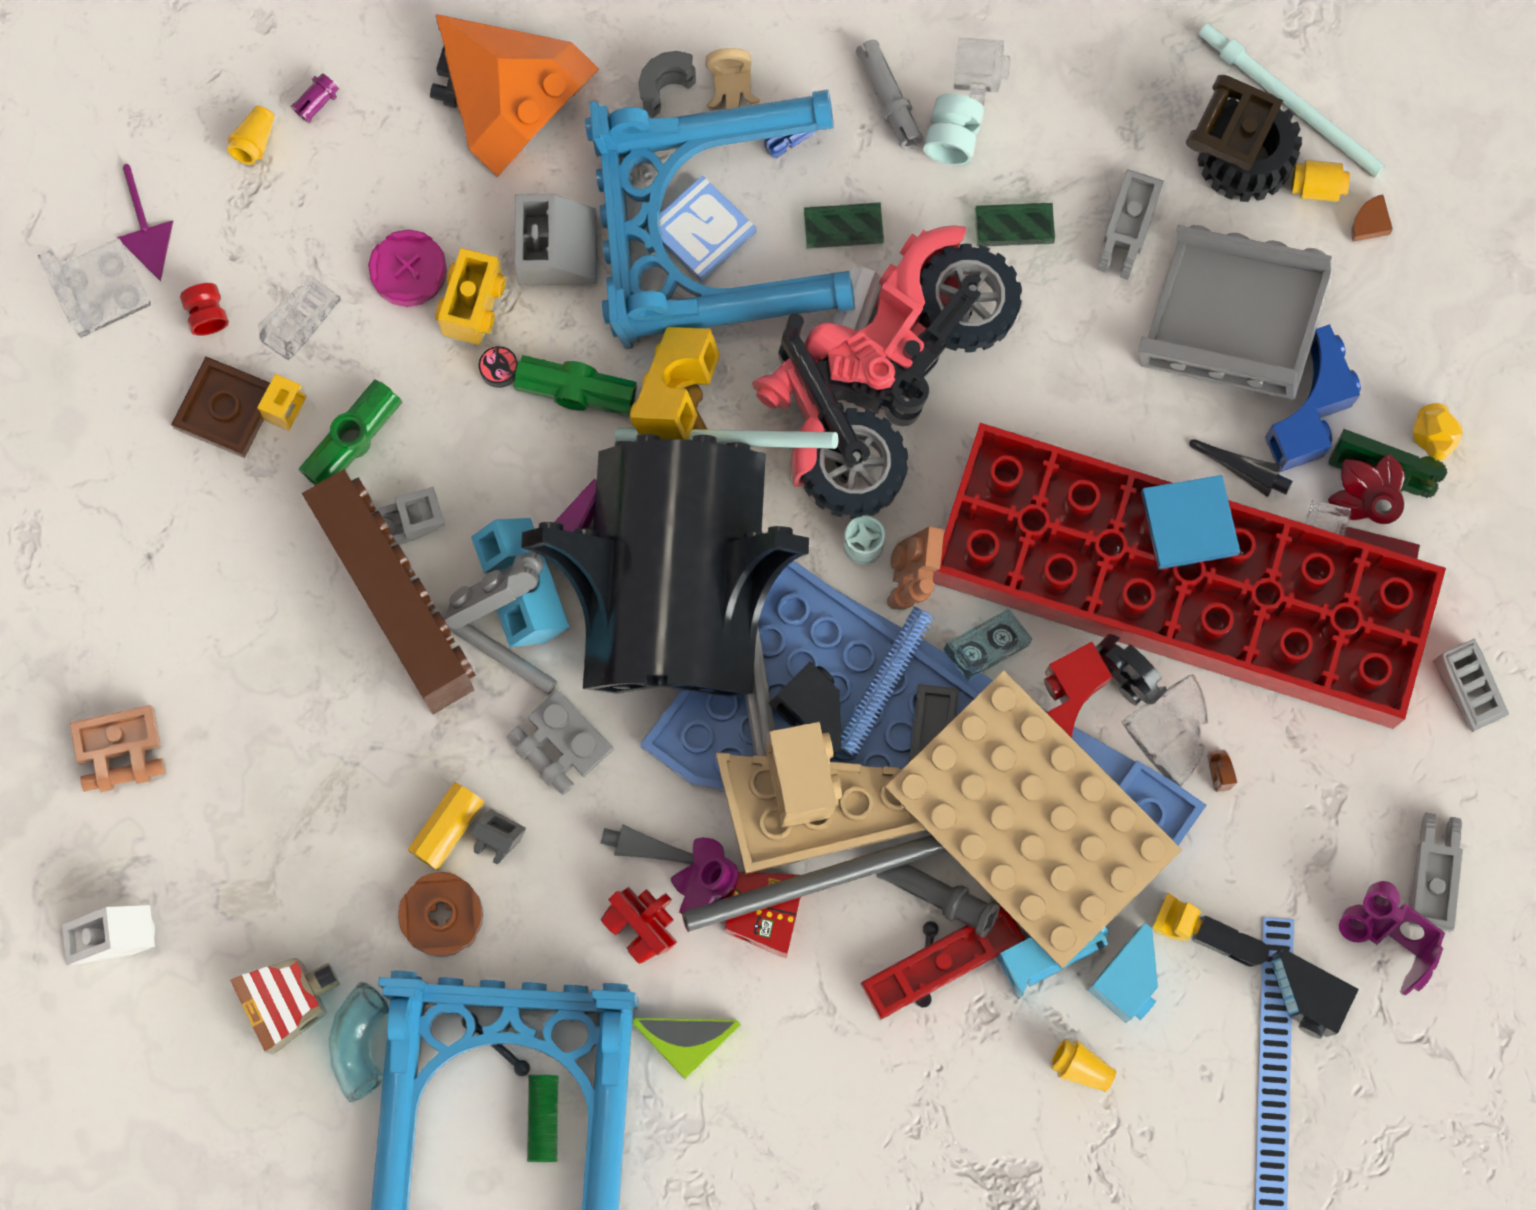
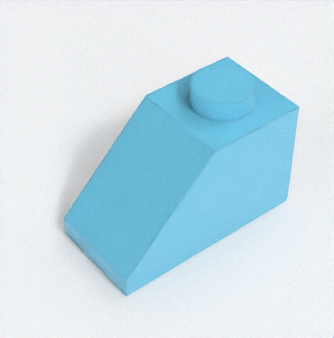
[1088,923,1158,1023]

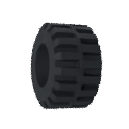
[1197,97,1302,202]

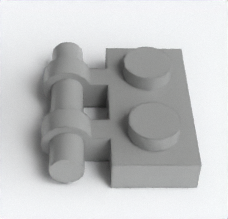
[507,690,614,795]

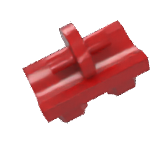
[600,887,678,964]

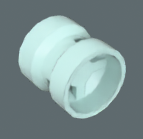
[844,516,885,564]

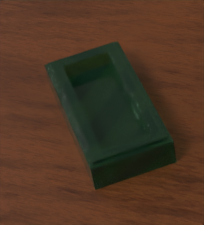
[803,202,884,249]
[974,203,1055,247]

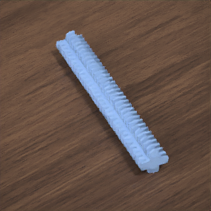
[841,606,935,758]

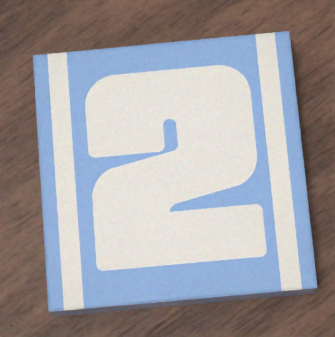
[647,176,756,282]

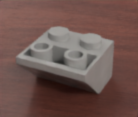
[515,194,597,285]

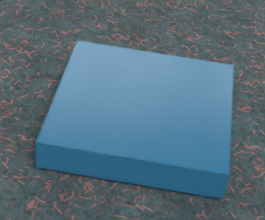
[1141,475,1240,569]

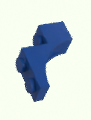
[1265,324,1361,472]

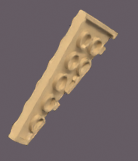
[715,752,927,875]

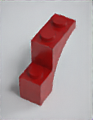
[1044,642,1113,738]

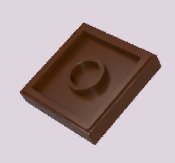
[171,356,270,458]

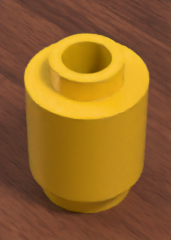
[1291,160,1350,202]

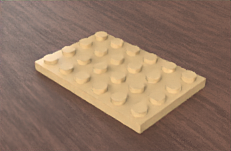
[885,670,1182,969]

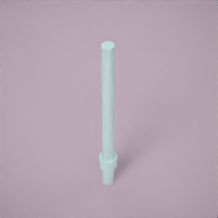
[1198,23,1385,177]
[615,428,838,449]

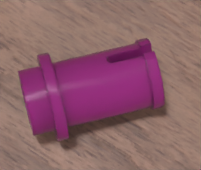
[290,73,339,123]

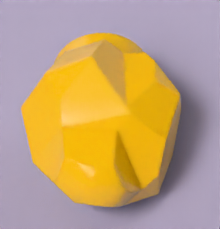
[1413,403,1463,461]

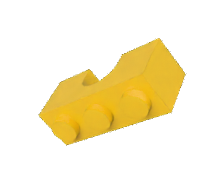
[630,327,721,440]

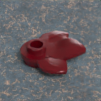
[1328,454,1405,524]

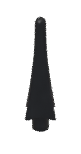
[1189,439,1293,497]

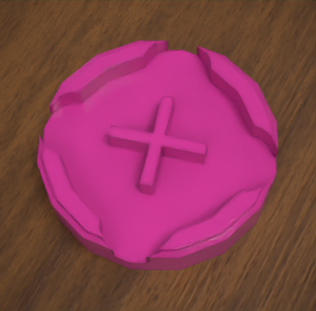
[368,229,447,307]

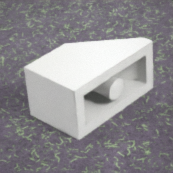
[62,905,155,965]

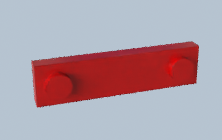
[860,907,1026,1021]

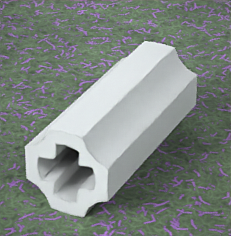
[833,267,882,331]

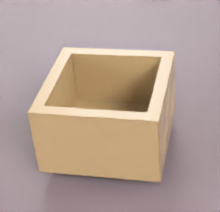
[765,722,842,828]

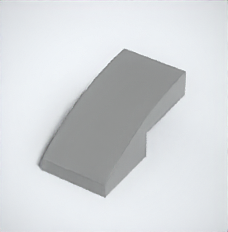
[371,487,445,547]

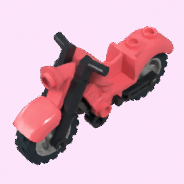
[752,225,1022,519]

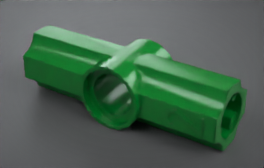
[514,355,637,417]
[299,379,402,485]

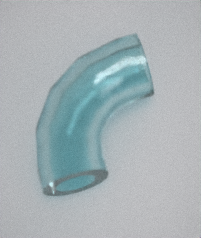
[328,982,389,1102]

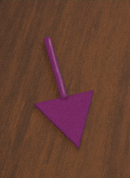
[117,164,173,282]

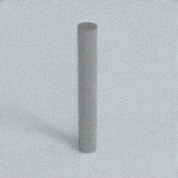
[449,624,557,694]

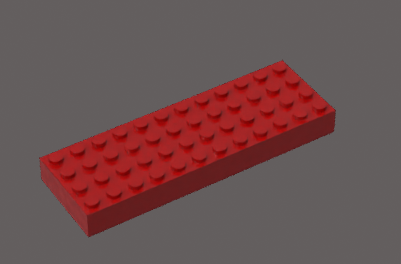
[933,422,1446,729]

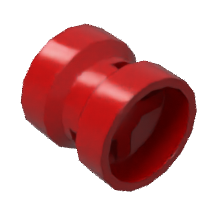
[180,283,229,336]

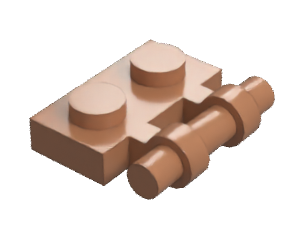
[887,526,944,610]
[70,705,166,792]

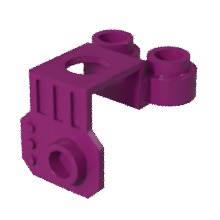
[1339,881,1445,996]

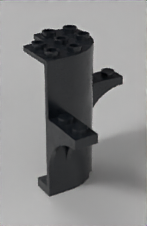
[521,434,809,697]

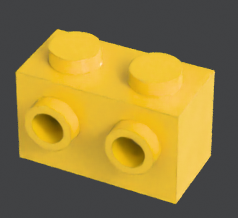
[435,248,506,345]

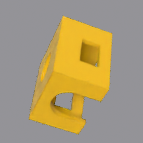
[257,374,307,431]

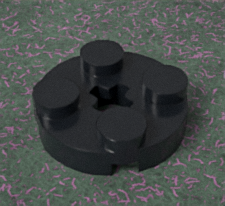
[1096,634,1167,705]

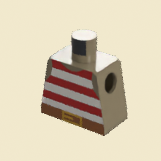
[230,958,340,1054]

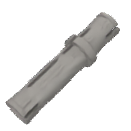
[856,39,923,149]

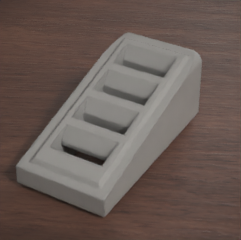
[1433,638,1509,732]

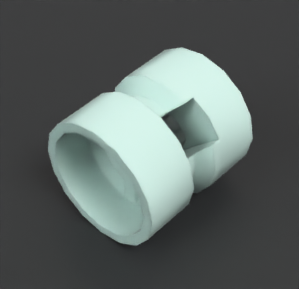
[923,93,984,166]

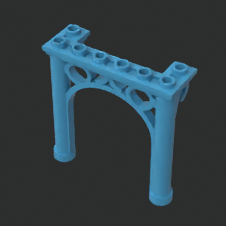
[585,89,855,349]
[371,970,639,1210]

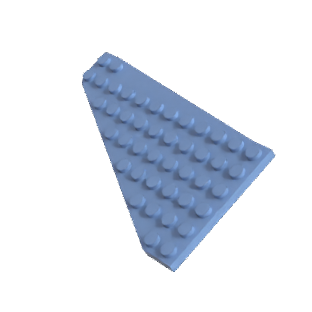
[640,561,1207,846]

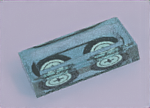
[943,609,1033,680]

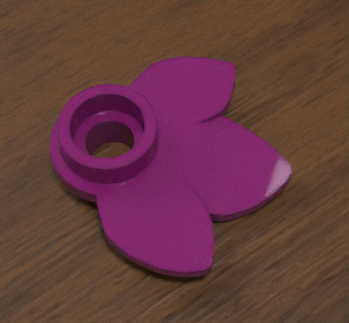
[671,837,738,914]

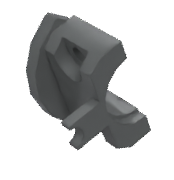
[638,51,696,118]

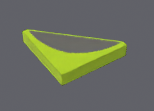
[632,1018,741,1080]

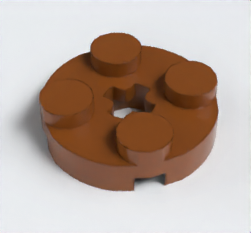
[398,872,483,957]

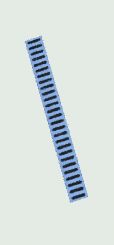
[1255,917,1294,1210]

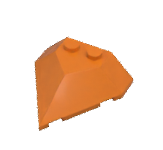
[435,14,599,177]

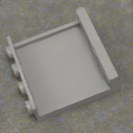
[1138,225,1333,400]

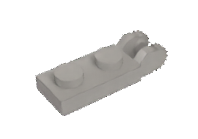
[1097,169,1164,280]
[444,551,544,630]
[1409,812,1463,932]

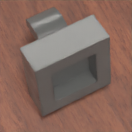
[471,809,526,864]

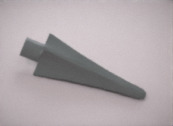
[600,824,695,865]

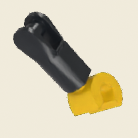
[1153,893,1269,967]

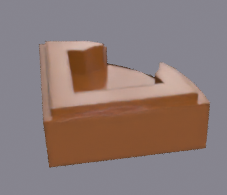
[1351,194,1393,242]
[1207,750,1237,792]

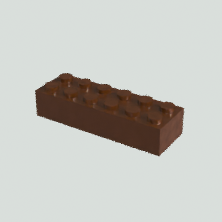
[302,469,476,715]

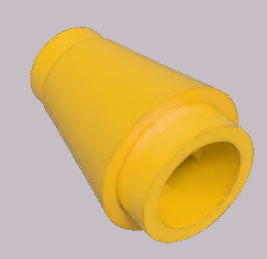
[227,106,275,165]
[1050,1039,1116,1092]

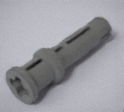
[876,864,1000,938]

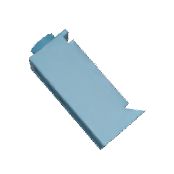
[997,926,1109,999]

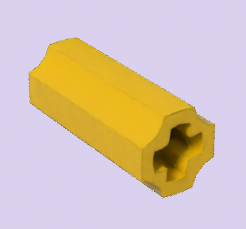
[407,782,485,871]

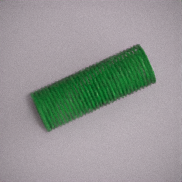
[526,1075,559,1162]

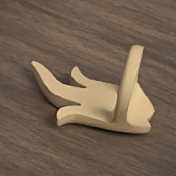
[705,48,760,109]

